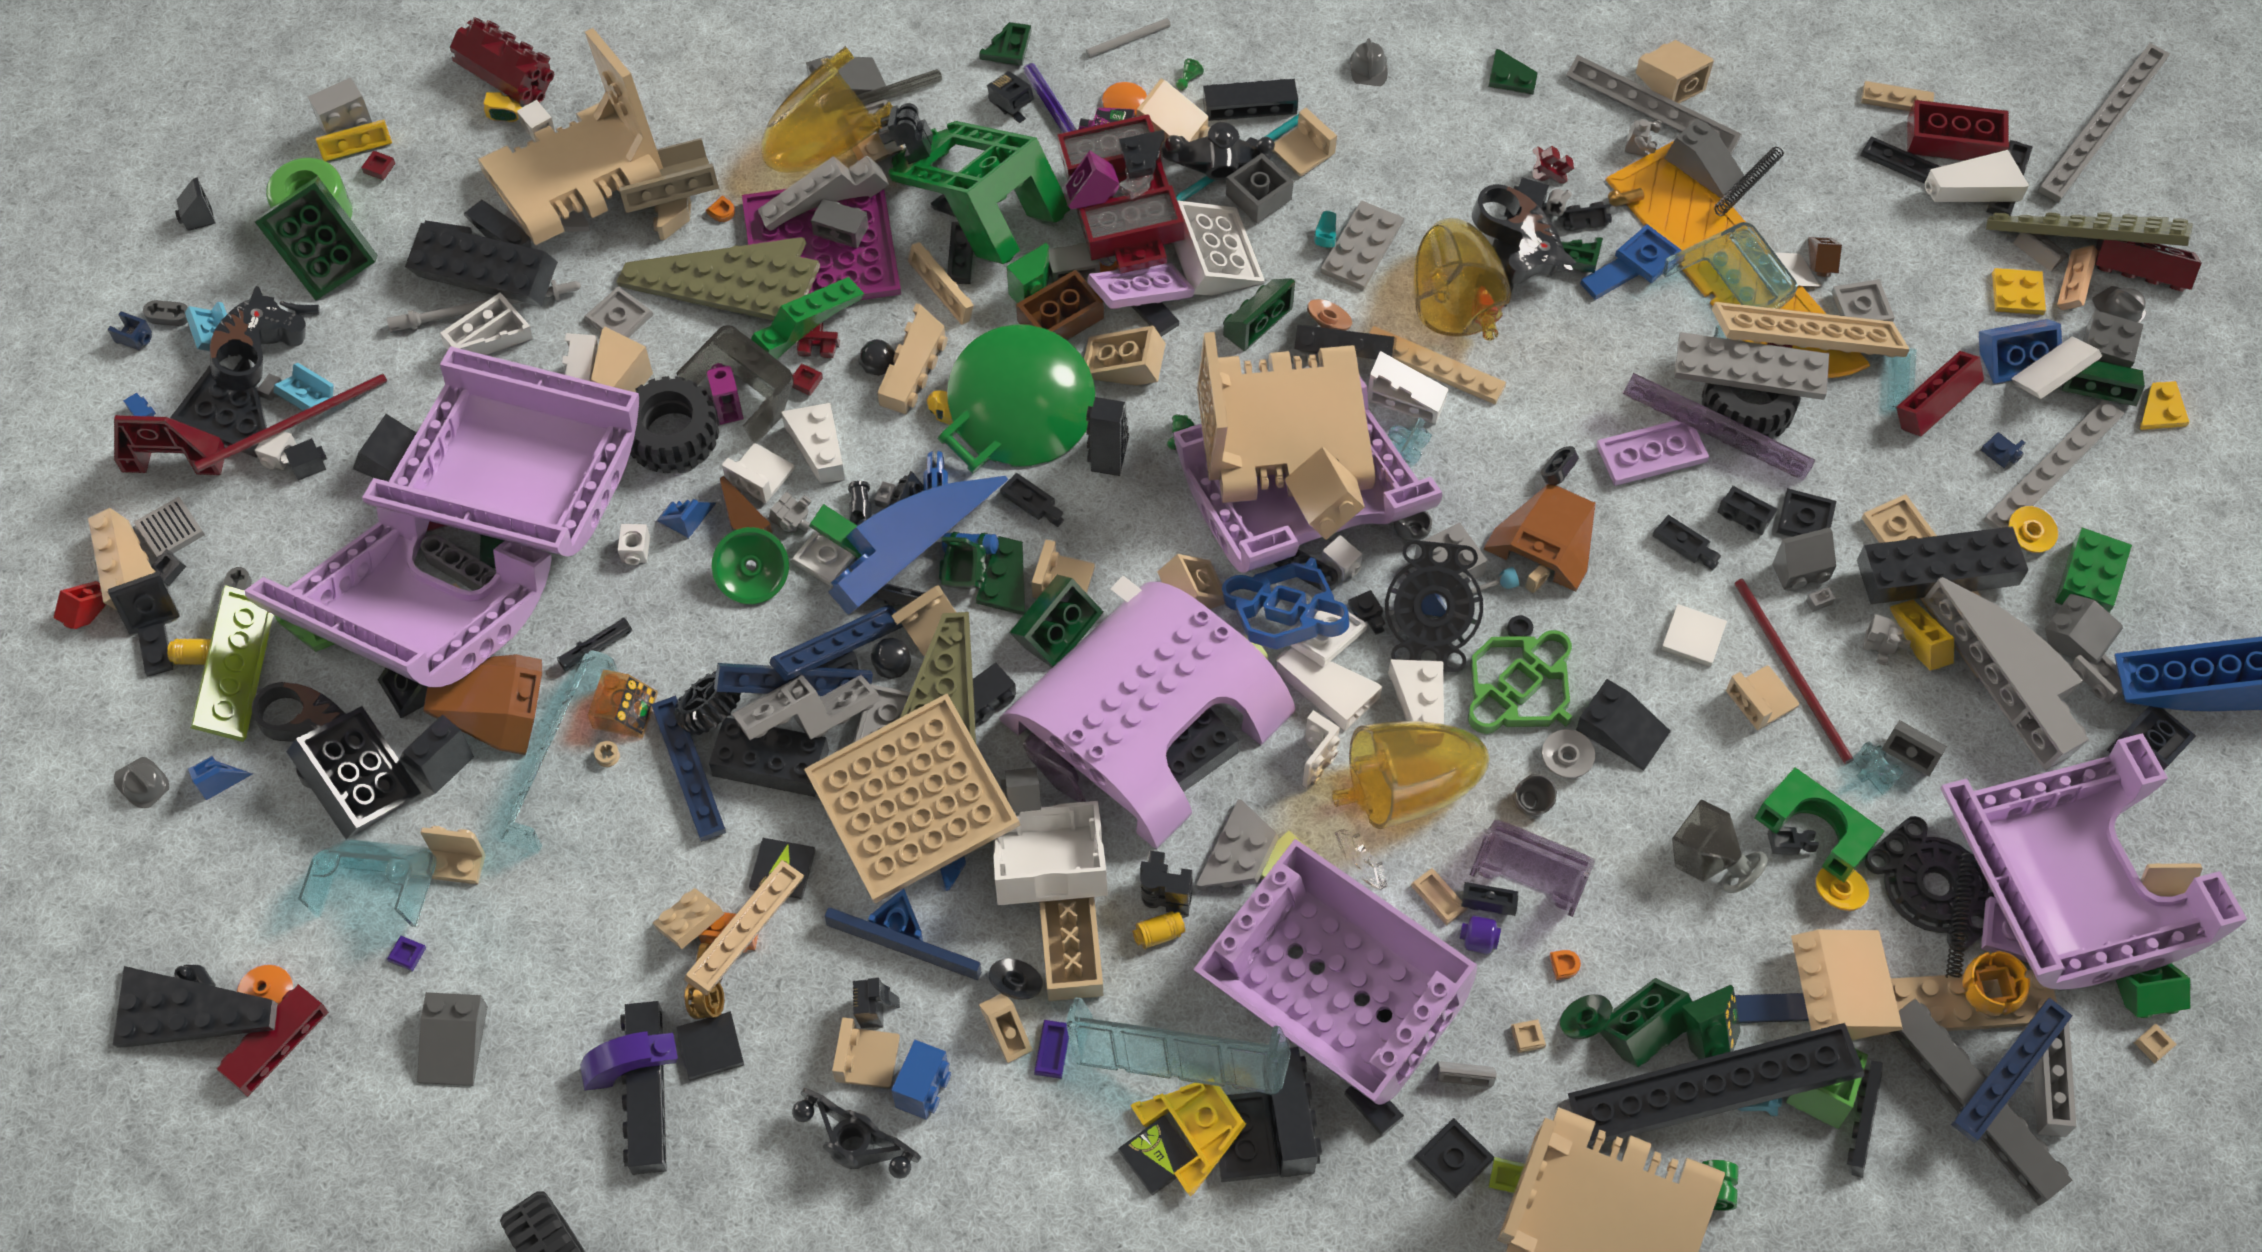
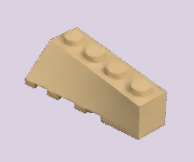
[878,303,948,414]
[88,508,155,610]

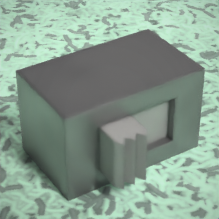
[257,373,282,401]
[874,481,896,508]
[1806,587,1836,612]

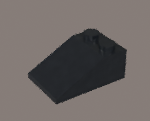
[1576,679,1671,771]
[2107,706,2196,770]

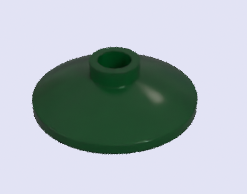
[1560,994,1613,1039]

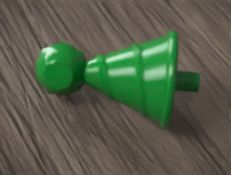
[1176,58,1204,91]
[1167,414,1195,450]

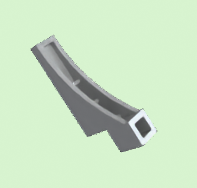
[758,156,889,231]

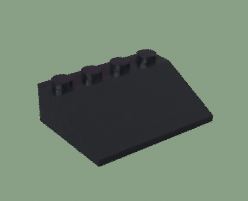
[286,706,421,840]

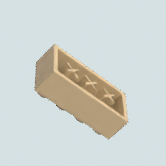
[1039,897,1103,1001]

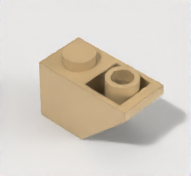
[653,196,691,240]

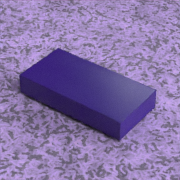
[1034,1020,1072,1079]

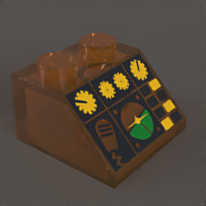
[587,669,658,738]

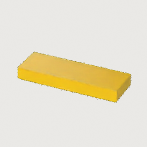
[315,119,392,161]

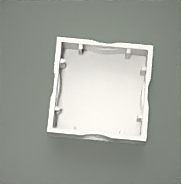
[993,801,1108,905]

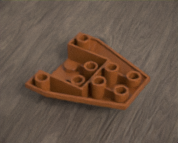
[1484,484,1596,592]
[423,654,542,755]

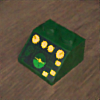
[1682,985,1741,1060]

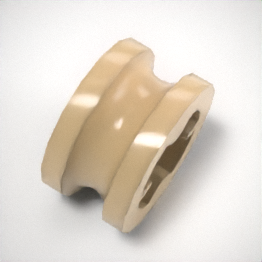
[594,741,620,767]

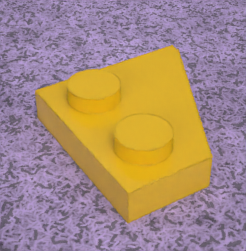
[2140,381,2190,430]

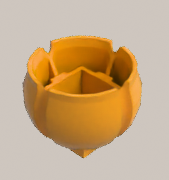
[1963,951,2030,1016]

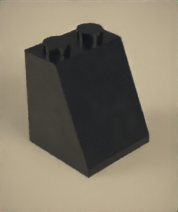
[353,414,417,482]
[399,714,474,794]

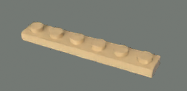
[1369,326,1506,405]
[684,860,804,996]

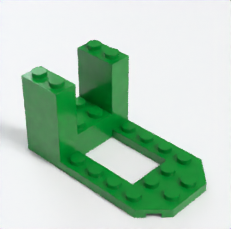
[888,121,1071,264]

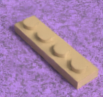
[908,242,974,325]

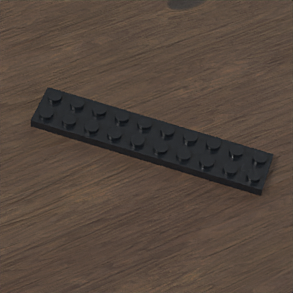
[1568,1023,1864,1147]

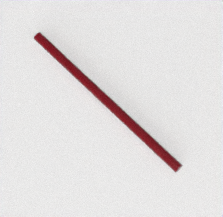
[193,373,387,472]
[1734,578,1854,764]

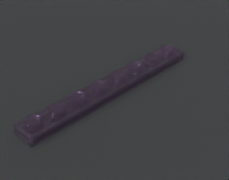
[1623,373,1815,480]

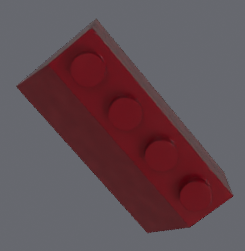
[2095,239,2202,291]

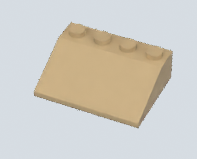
[1791,929,1903,1040]

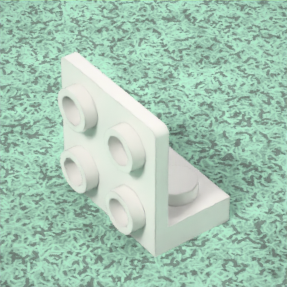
[722,443,795,503]
[1302,710,1340,788]

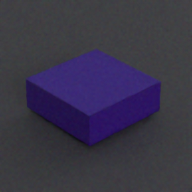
[387,935,426,972]

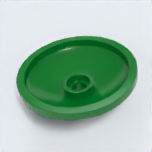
[712,527,789,604]

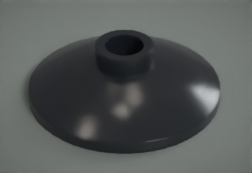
[989,959,1043,1000]

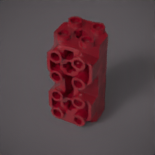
[450,17,555,105]

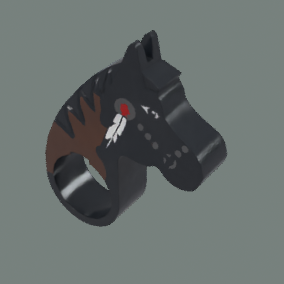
[1472,184,1576,284]
[210,286,306,391]
[252,682,346,789]

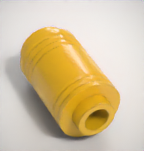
[168,639,211,665]
[1132,911,1185,949]

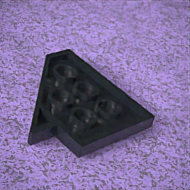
[170,357,268,458]

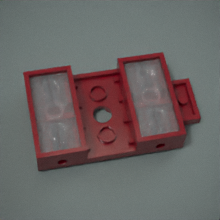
[1057,114,1185,274]

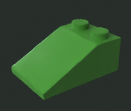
[1786,1048,1868,1129]

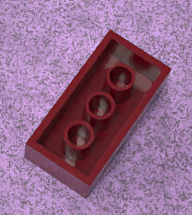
[1907,100,2009,161]

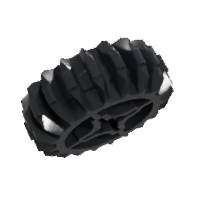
[673,671,741,735]

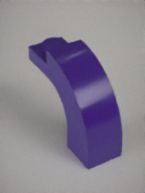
[580,1031,678,1091]

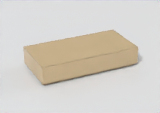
[1411,868,1468,926]

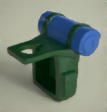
[939,532,999,589]

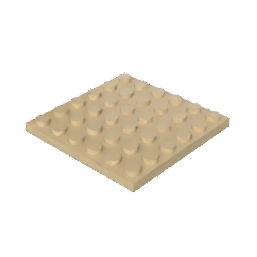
[804,694,1020,903]

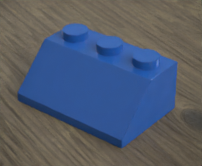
[1979,319,2062,384]

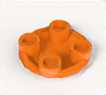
[1102,82,1147,117]

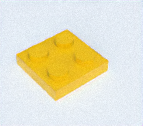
[1992,268,2046,315]

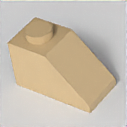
[852,133,904,163]
[979,994,1033,1063]

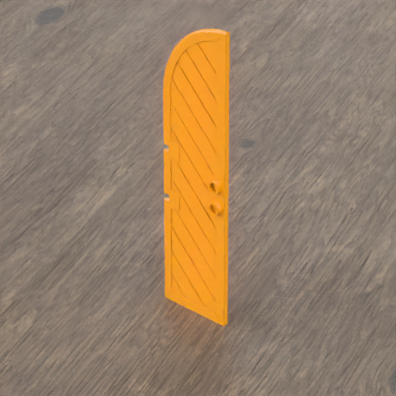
[1605,141,1870,378]

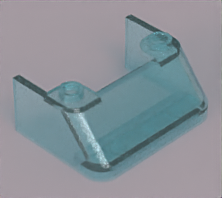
[298,840,437,927]

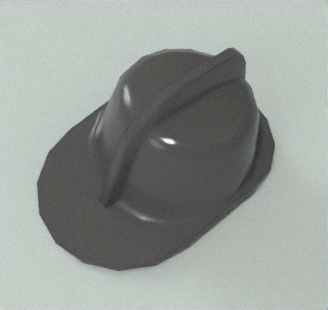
[1350,38,1388,87]
[2092,286,2147,323]
[114,757,169,808]

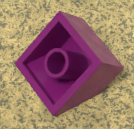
[1062,150,1119,209]

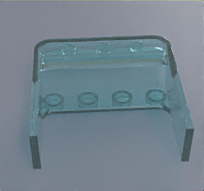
[1663,222,1797,339]

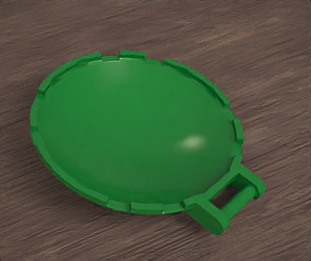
[937,324,1096,474]

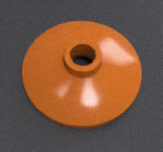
[237,965,293,1006]

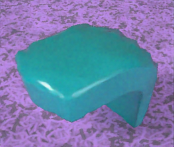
[1314,211,1336,248]

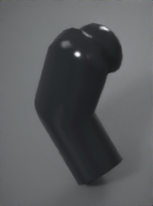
[174,965,216,987]

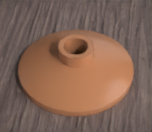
[1307,299,1352,330]

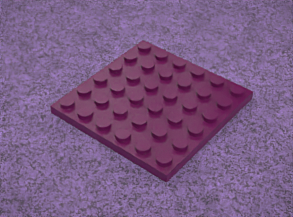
[742,189,901,300]

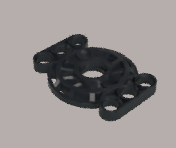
[1385,540,1483,672]
[1865,816,1995,950]

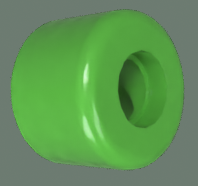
[266,158,353,219]

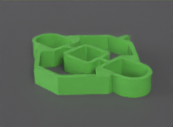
[1468,630,1572,734]

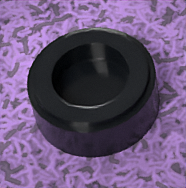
[1507,615,1534,637]

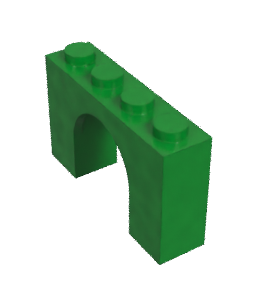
[1754,767,1885,883]

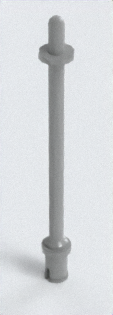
[387,280,581,333]

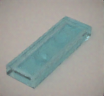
[1886,348,1917,411]

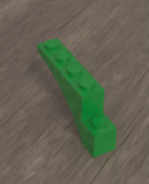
[744,277,864,369]

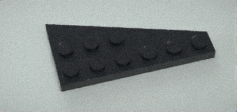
[112,966,278,1048]

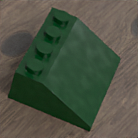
[254,176,378,301]

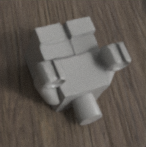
[1624,119,1662,156]
[768,492,811,533]
[1863,614,1911,666]

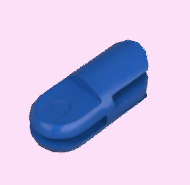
[923,451,948,491]

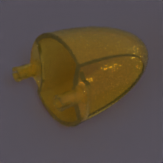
[761,46,893,173]
[1413,217,1511,341]
[1332,721,1490,829]

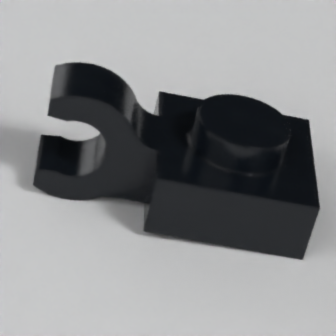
[1348,590,1385,635]

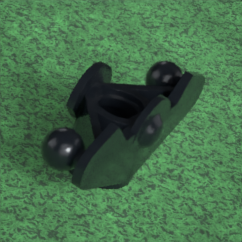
[1161,122,1275,180]
[792,1088,921,1179]

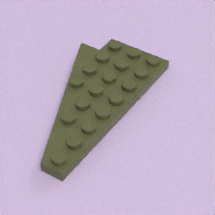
[1986,212,2193,246]
[616,237,820,320]
[900,612,976,744]

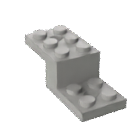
[732,675,881,740]

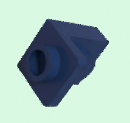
[1981,432,2026,468]

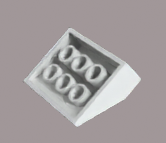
[1173,201,1265,296]

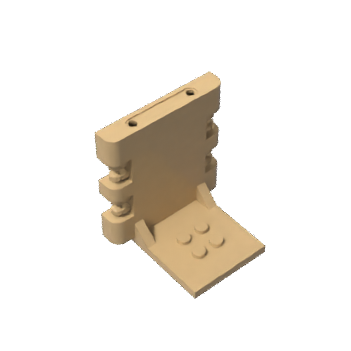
[478,28,663,245]
[1197,332,1375,503]
[1497,1107,1725,1252]

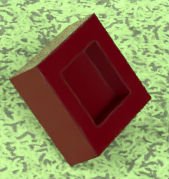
[361,150,396,181]
[788,363,823,396]

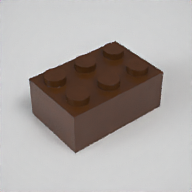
[1016,270,1104,340]

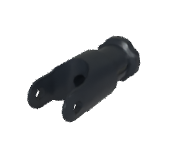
[848,481,872,525]

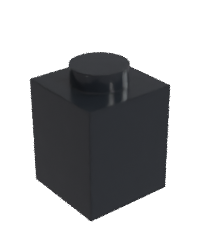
[284,438,327,481]

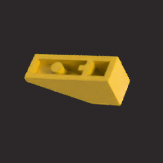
[1890,599,1954,671]

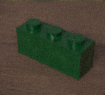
[2062,361,2145,407]

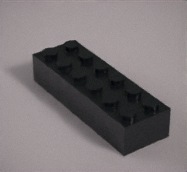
[405,223,558,306]
[1856,526,2028,605]

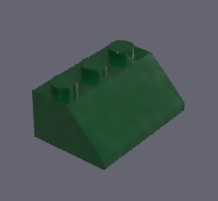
[1223,278,1295,352]
[1009,574,1104,668]
[1599,978,1692,1067]

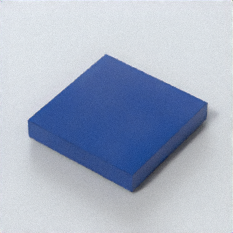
[1615,224,1684,283]

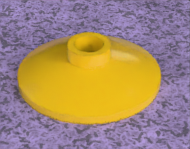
[2008,506,2058,553]
[1815,868,1869,911]

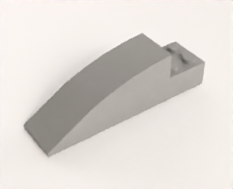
[1923,577,2089,770]

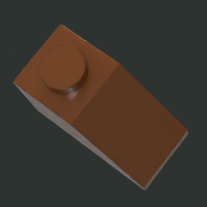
[1808,237,1842,277]

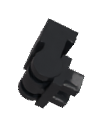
[878,103,933,164]
[1140,851,1193,916]

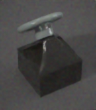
[1672,799,1768,893]

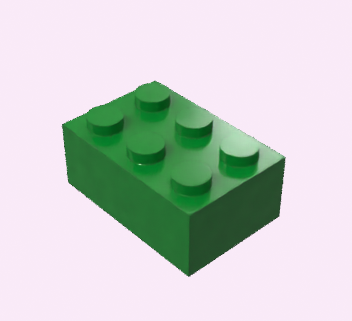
[2055,527,2132,613]

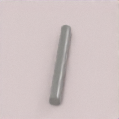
[1086,18,1171,58]

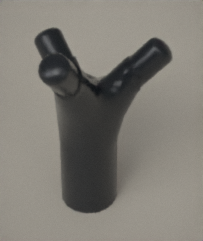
[279,300,320,316]

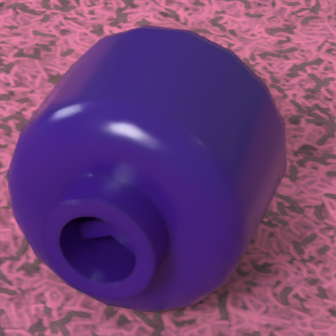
[1459,916,1501,955]

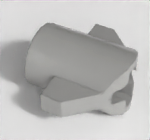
[1542,189,1572,217]

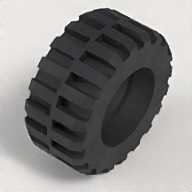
[630,376,719,473]
[1701,383,1801,443]
[500,1191,585,1252]

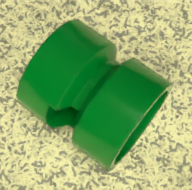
[1702,1160,1739,1211]

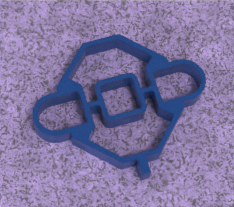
[1222,557,1350,650]

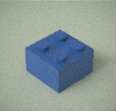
[891,1039,951,1120]

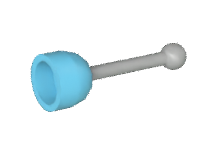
[1471,567,1519,593]

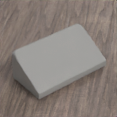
[2013,232,2069,271]
[1437,1061,1497,1087]

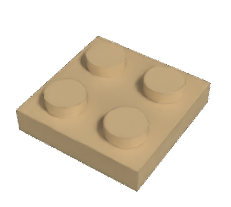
[653,888,724,949]

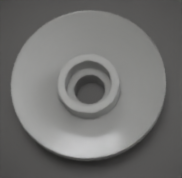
[1542,729,1595,779]

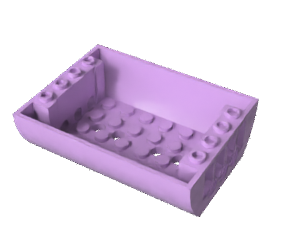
[1193,839,1477,1105]

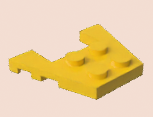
[1130,1077,1246,1197]

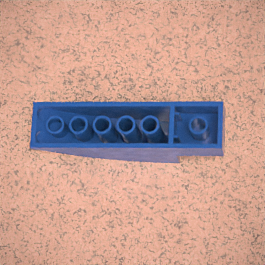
[828,476,1009,615]
[2114,636,2262,712]

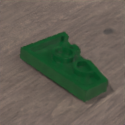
[976,536,1025,615]

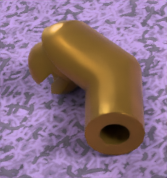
[1608,188,1644,207]

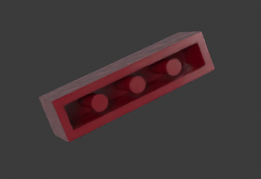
[1896,351,1984,437]
[217,984,329,1097]

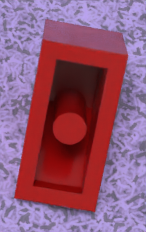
[53,581,107,629]

